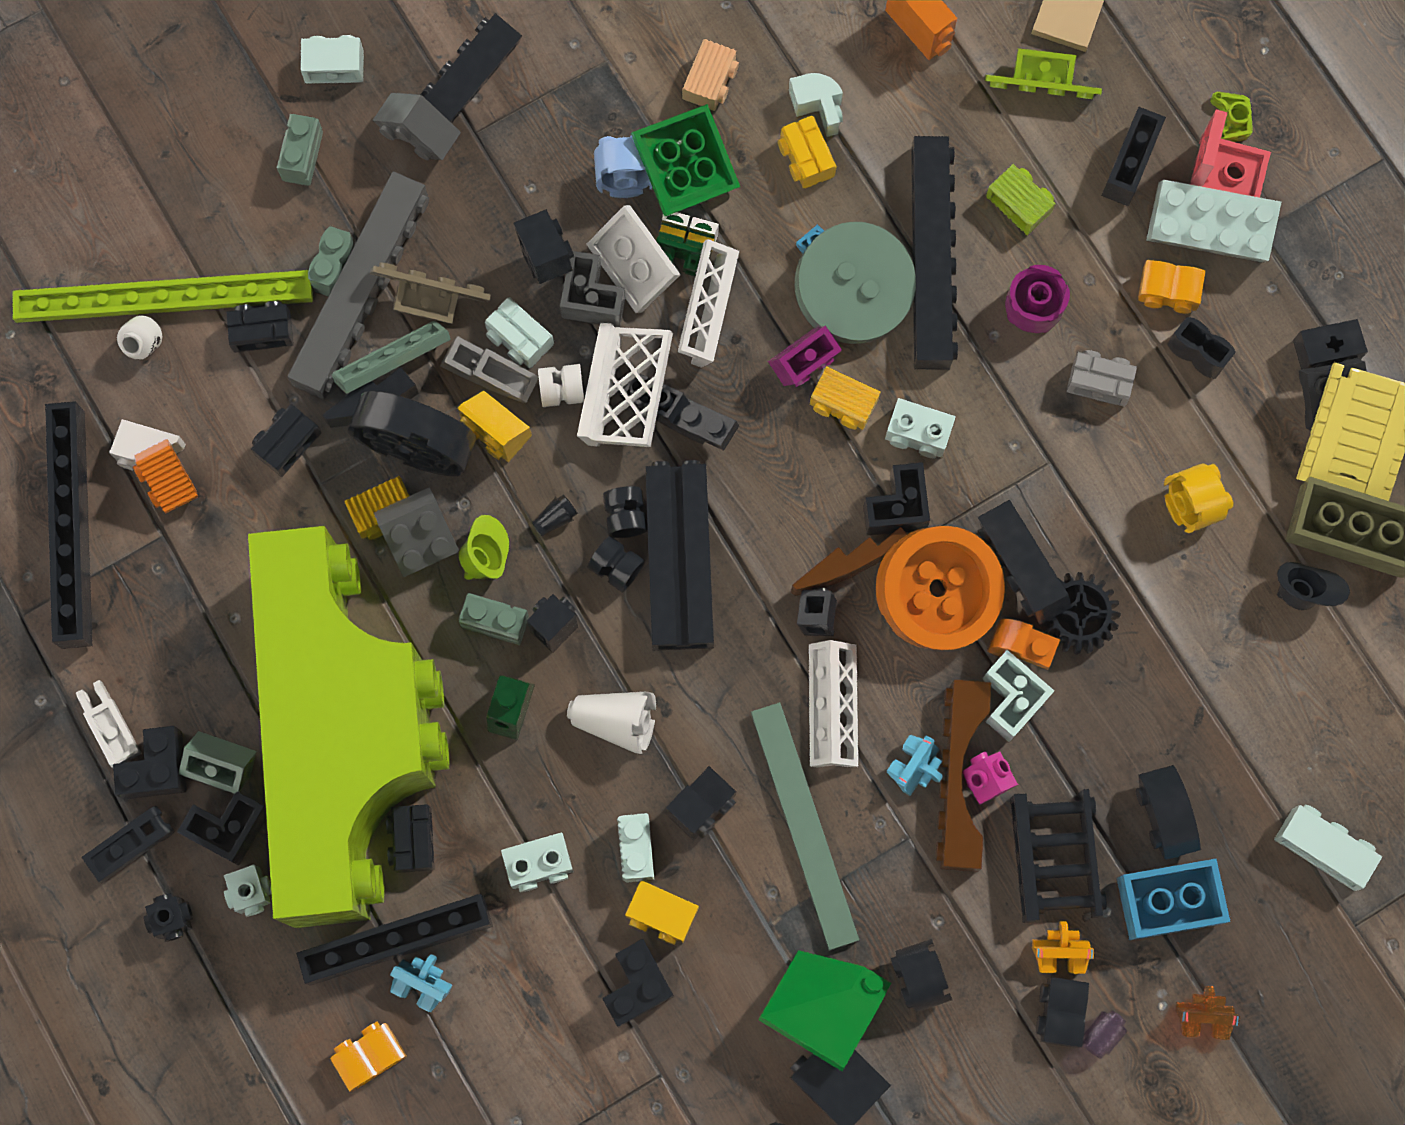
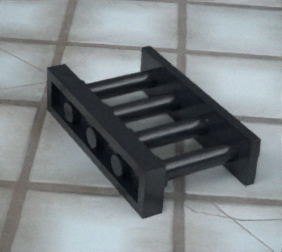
[1010,789,1107,923]

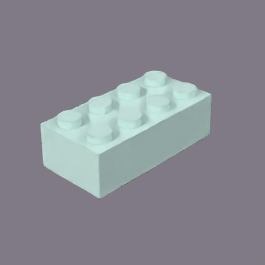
[1146,180,1281,262]

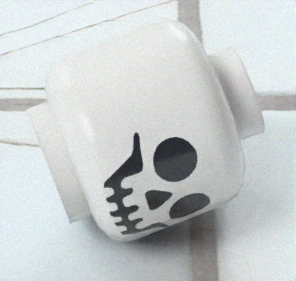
[117,316,163,359]

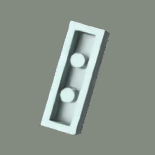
[1274,805,1382,891]

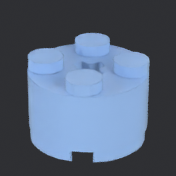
[594,135,653,198]

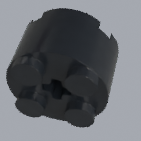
[891,939,953,1012]

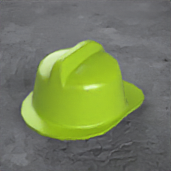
[459,515,509,580]

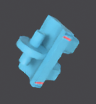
[887,735,943,796]
[390,954,453,1012]

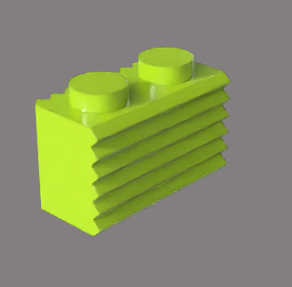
[986,164,1056,235]

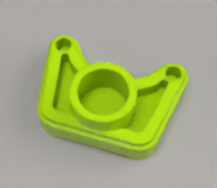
[1210,91,1253,142]

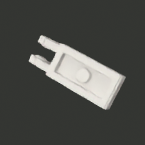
[76,680,142,768]

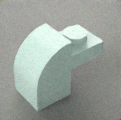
[789,73,843,137]

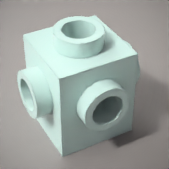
[224,865,272,917]

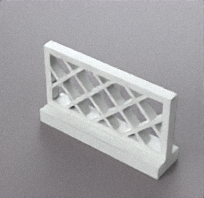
[577,323,673,447]

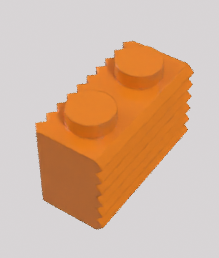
[133,439,198,514]

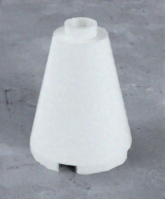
[567,691,656,754]

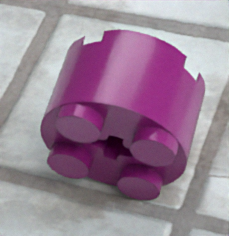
[1005,265,1070,333]

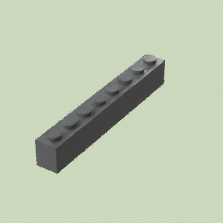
[287,171,429,400]

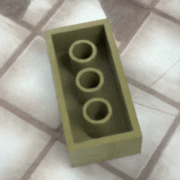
[1285,477,1405,578]

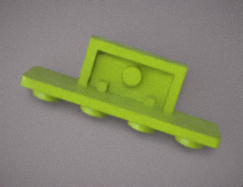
[984,48,1102,99]

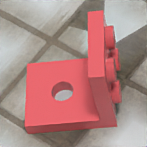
[1189,109,1271,198]

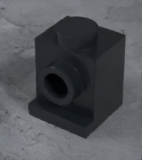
[797,587,837,637]

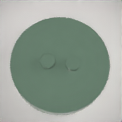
[794,222,916,344]

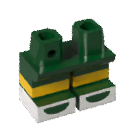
[656,212,719,277]

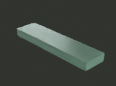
[331,321,451,394]

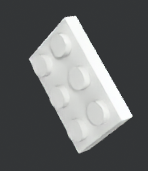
[586,205,680,313]

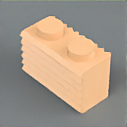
[682,39,739,111]

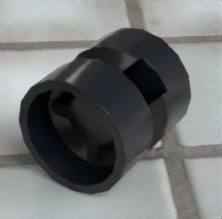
[603,486,648,538]
[587,536,645,593]

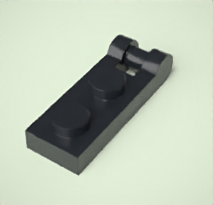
[82,806,175,884]

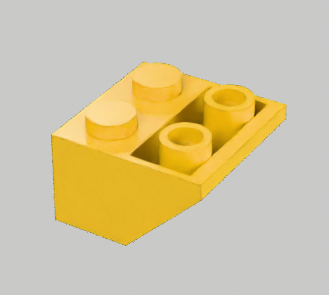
[457,391,532,463]

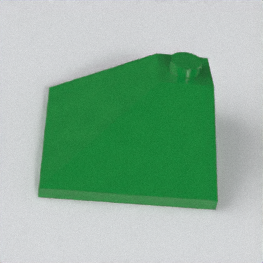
[631,104,740,217]
[758,950,891,1071]

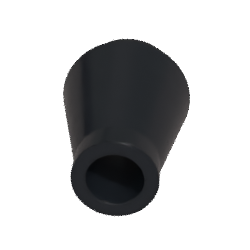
[532,494,578,537]

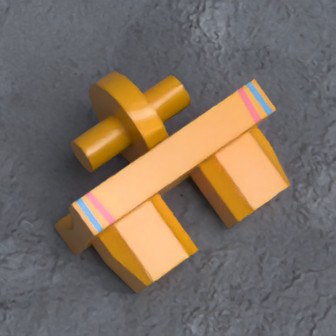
[1032,921,1094,974]

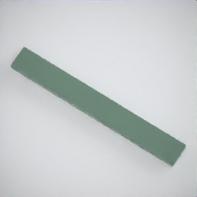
[751,703,859,950]

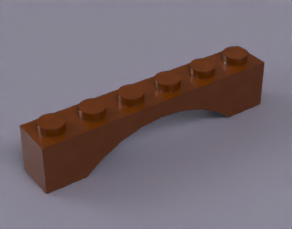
[936,680,991,872]

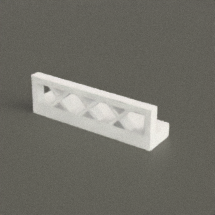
[678,239,739,368]
[809,640,858,767]

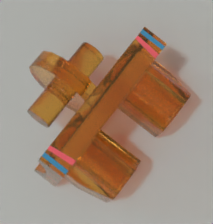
[1175,986,1240,1040]

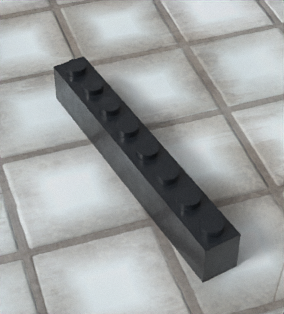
[911,136,958,370]
[45,401,93,649]

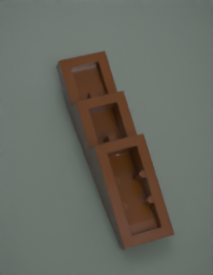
[791,527,908,596]

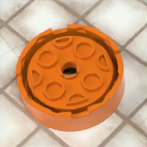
[876,526,1005,650]

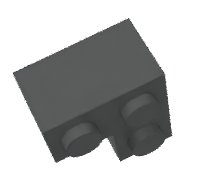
[372,93,461,161]
[560,251,625,327]

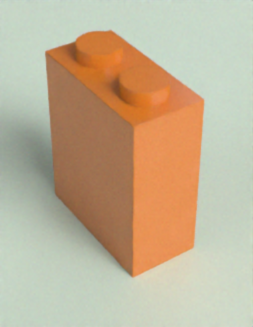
[885,0,957,60]

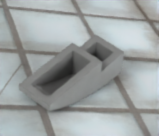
[440,336,539,403]

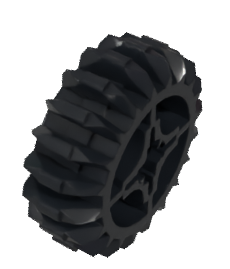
[1038,572,1121,655]

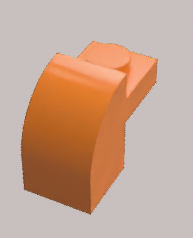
[987,619,1060,670]

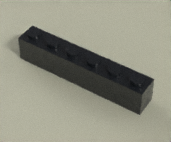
[296,893,493,986]

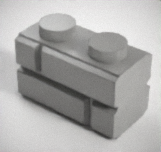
[1067,350,1137,407]

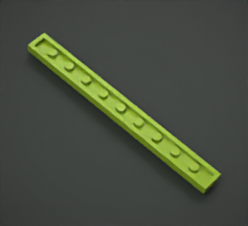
[13,270,313,323]

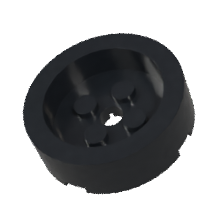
[348,391,477,477]

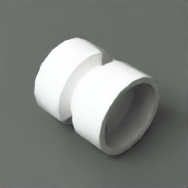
[538,364,584,407]

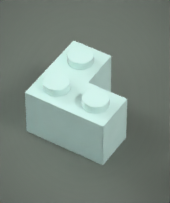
[982,650,1054,742]

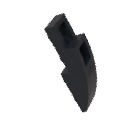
[620,374,739,451]

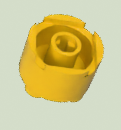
[1164,463,1233,533]

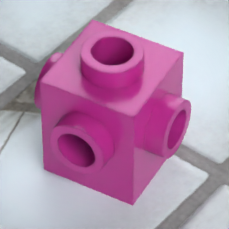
[962,752,1018,805]

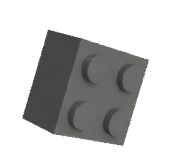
[374,487,459,577]

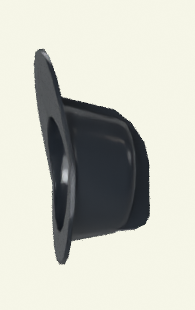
[1277,562,1350,611]

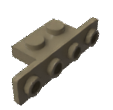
[370,262,491,324]

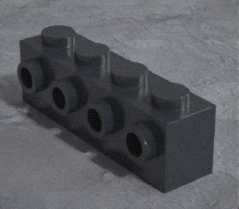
[420,13,522,123]
[977,500,1072,625]

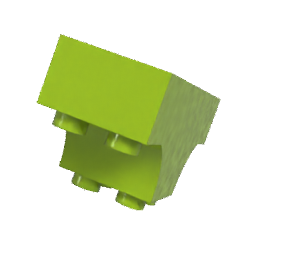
[248,526,449,928]

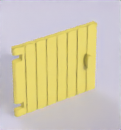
[1296,362,1405,501]

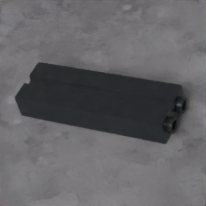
[645,460,714,651]

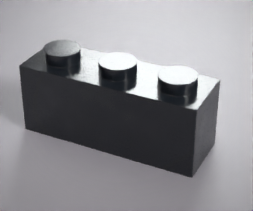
[1101,107,1166,206]

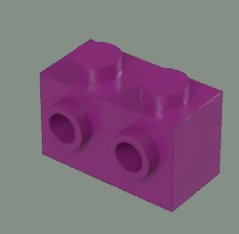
[768,325,842,387]

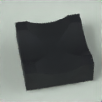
[1298,358,1367,431]

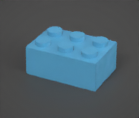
[1116,859,1230,940]

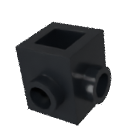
[143,893,193,942]

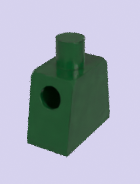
[486,675,535,740]

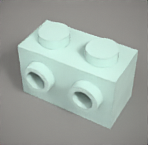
[885,398,956,458]
[501,832,574,892]

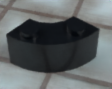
[1136,765,1201,860]

